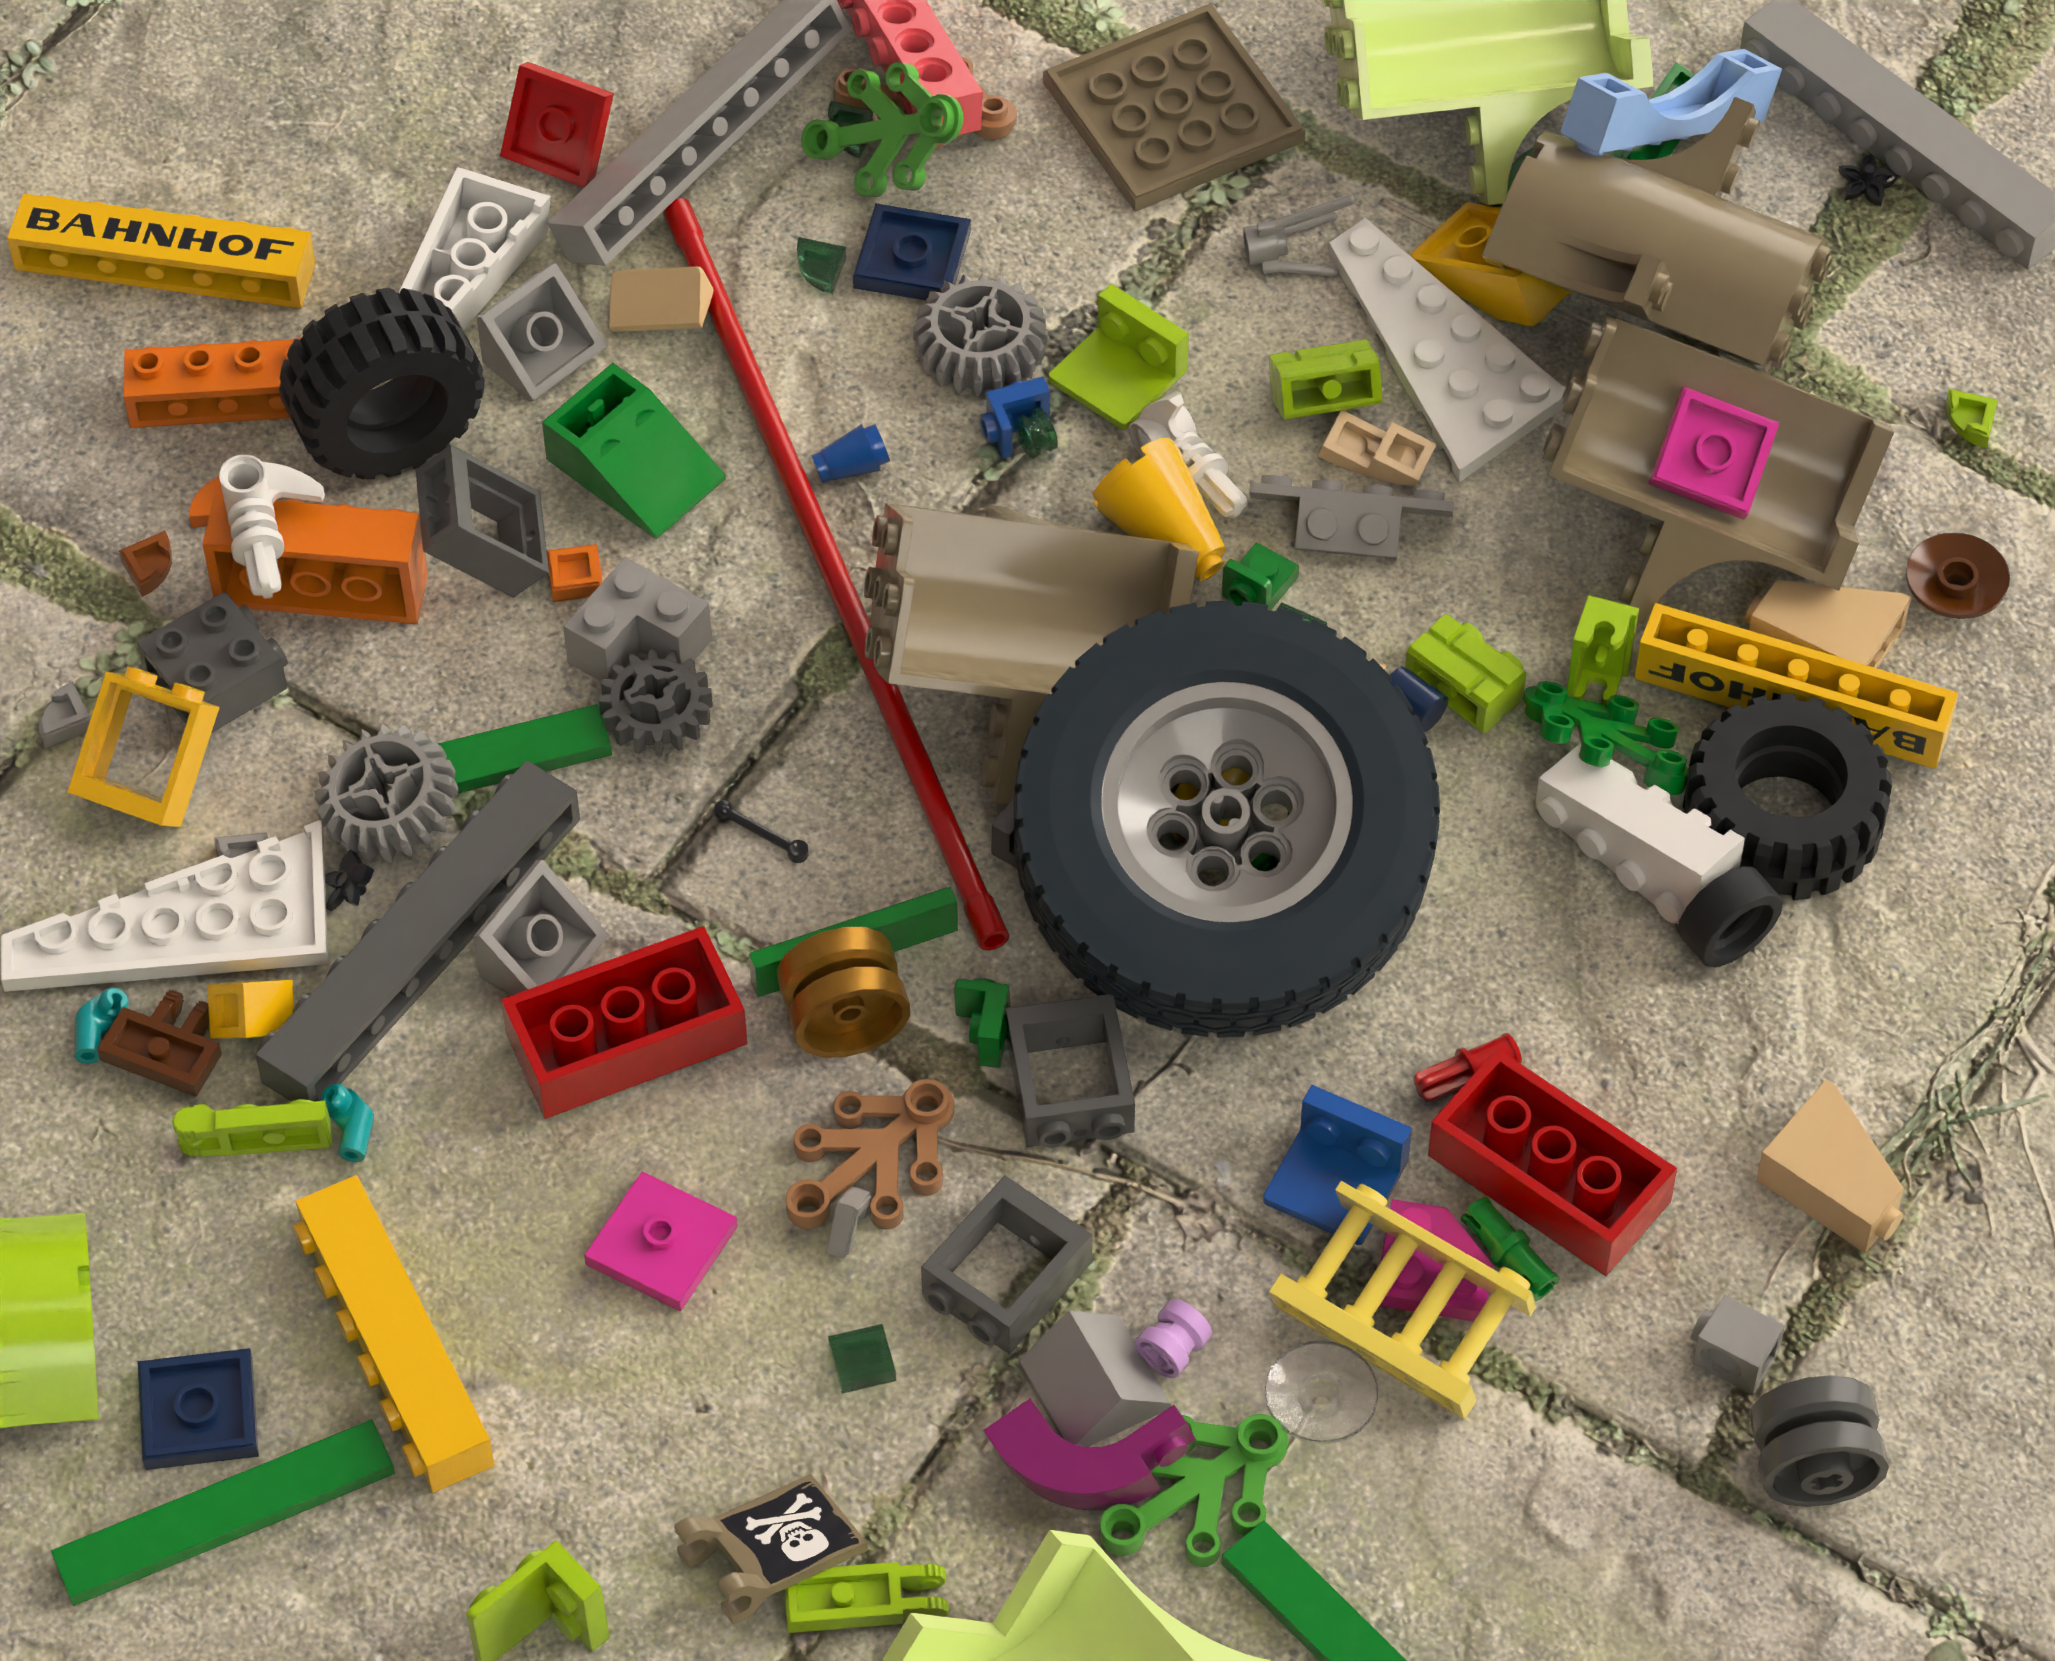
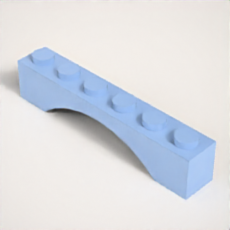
[1560,49,1782,156]

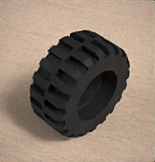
[279,288,485,480]
[1682,694,1892,900]

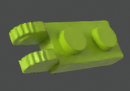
[172,1099,333,1158]
[785,1562,949,1633]

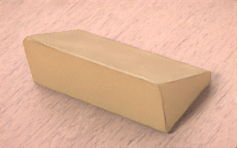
[609,266,714,332]

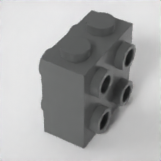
[137,591,288,733]

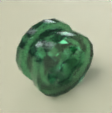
[1014,407,1058,459]

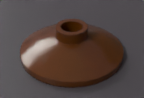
[1906,533,2010,619]

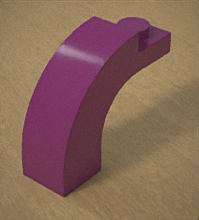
[983,1398,1196,1511]

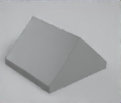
[477,262,608,401]
[473,859,609,995]
[1019,1310,1171,1447]

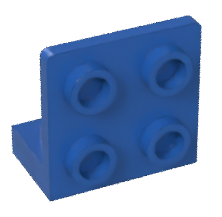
[1263,1085,1412,1245]

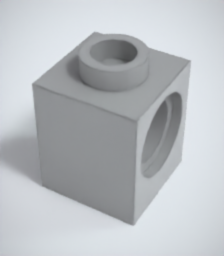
[1691,1294,1785,1395]

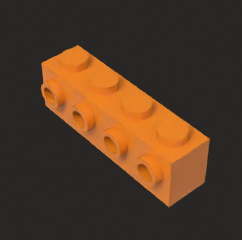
[124,337,302,428]

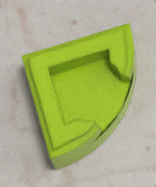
[1945,389,1998,448]

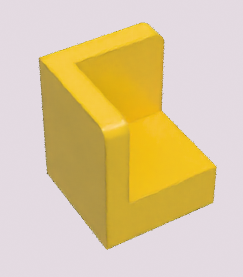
[207,980,294,1039]

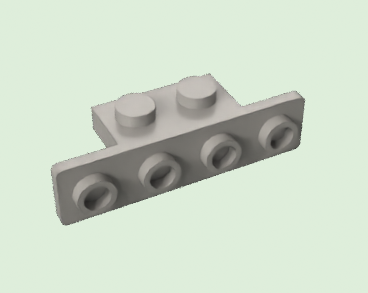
[1249,475,1454,560]

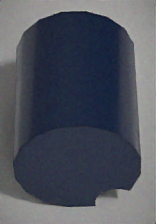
[1390,666,1449,732]

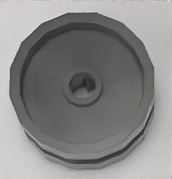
[1750,1375,1889,1507]

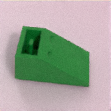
[542,362,726,539]

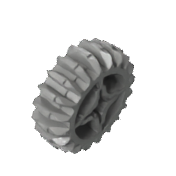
[913,272,1048,398]
[314,724,459,863]

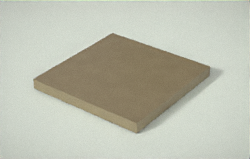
[1043,3,1306,212]

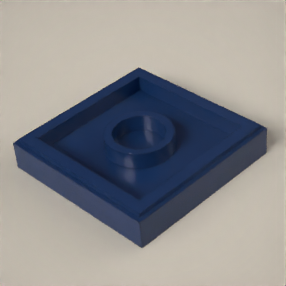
[853,203,971,300]
[138,1348,259,1470]

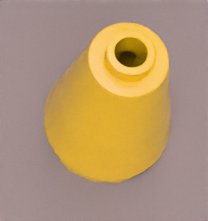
[1092,438,1226,582]

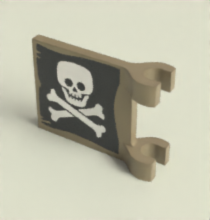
[674,1474,868,1624]

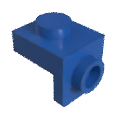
[980,377,1050,459]

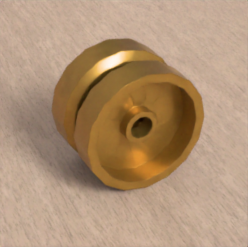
[777,927,911,1058]

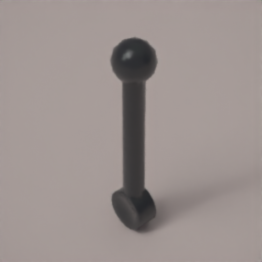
[713,800,809,863]

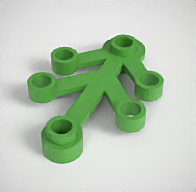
[801,62,963,197]
[1100,1414,1289,1567]

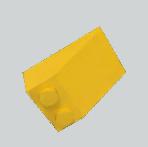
[1410,202,1572,327]

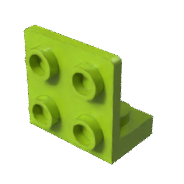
[1049,283,1189,430]
[466,1540,610,1661]

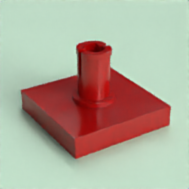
[500,62,614,188]

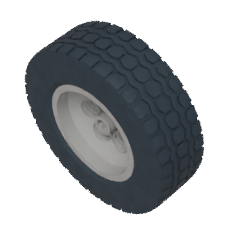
[1013,601,1440,1038]

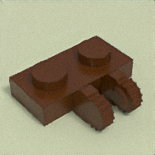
[97,990,222,1097]

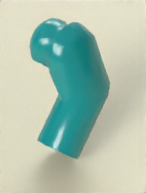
[74,988,129,1064]

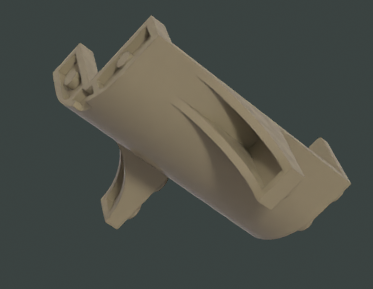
[1482,97,1833,374]
[1542,313,1894,625]
[864,503,1199,804]

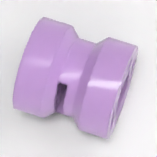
[1134,1299,1213,1379]

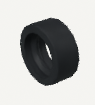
[1677,866,1783,967]

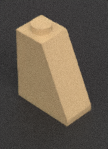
[1745,580,1911,668]
[1757,1079,1904,1253]

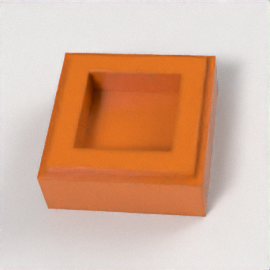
[547,544,602,602]

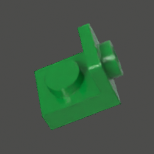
[1222,542,1299,610]
[954,978,1011,1068]

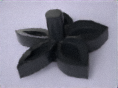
[1838,154,1898,206]
[325,850,374,911]

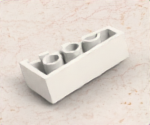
[399,167,551,331]
[1535,743,1745,924]

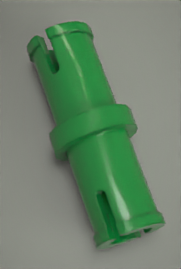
[1461,1196,1560,1301]

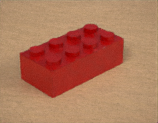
[501,926,748,1119]
[1428,1048,1677,1276]

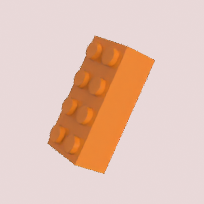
[202,495,428,624]

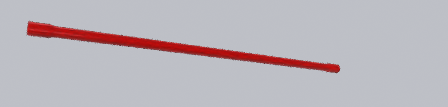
[663,198,1010,951]

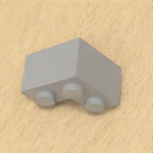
[563,557,712,681]

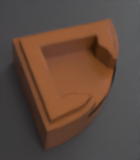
[119,531,172,597]

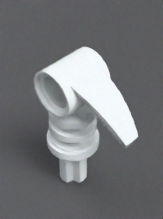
[1129,391,1248,519]
[219,455,325,599]

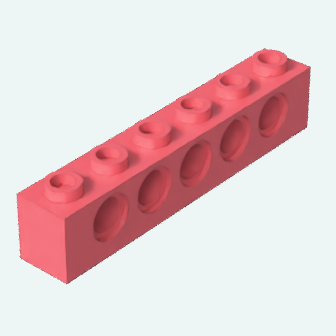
[837,0,983,135]

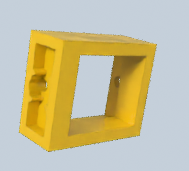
[67,666,219,827]

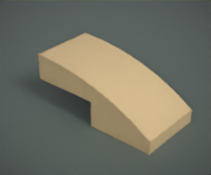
[1318,410,1437,486]

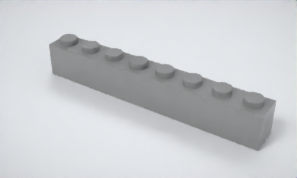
[547,0,853,266]
[1740,0,2055,270]

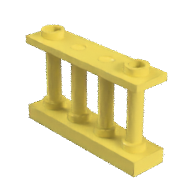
[1269,1181,1536,1420]

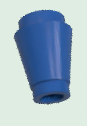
[811,424,890,483]

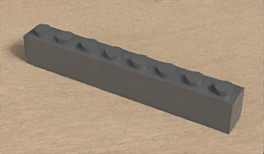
[255,760,580,1102]

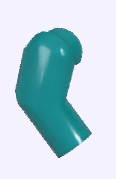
[321,1084,374,1163]

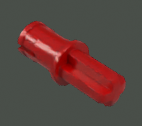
[1413,1033,1522,1102]

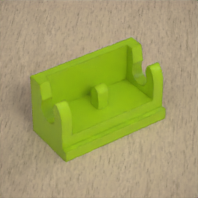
[1567,595,1639,704]

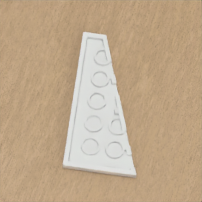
[1328,218,1565,482]
[1,820,328,992]

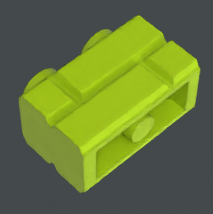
[1268,339,1383,420]
[1405,614,1527,734]

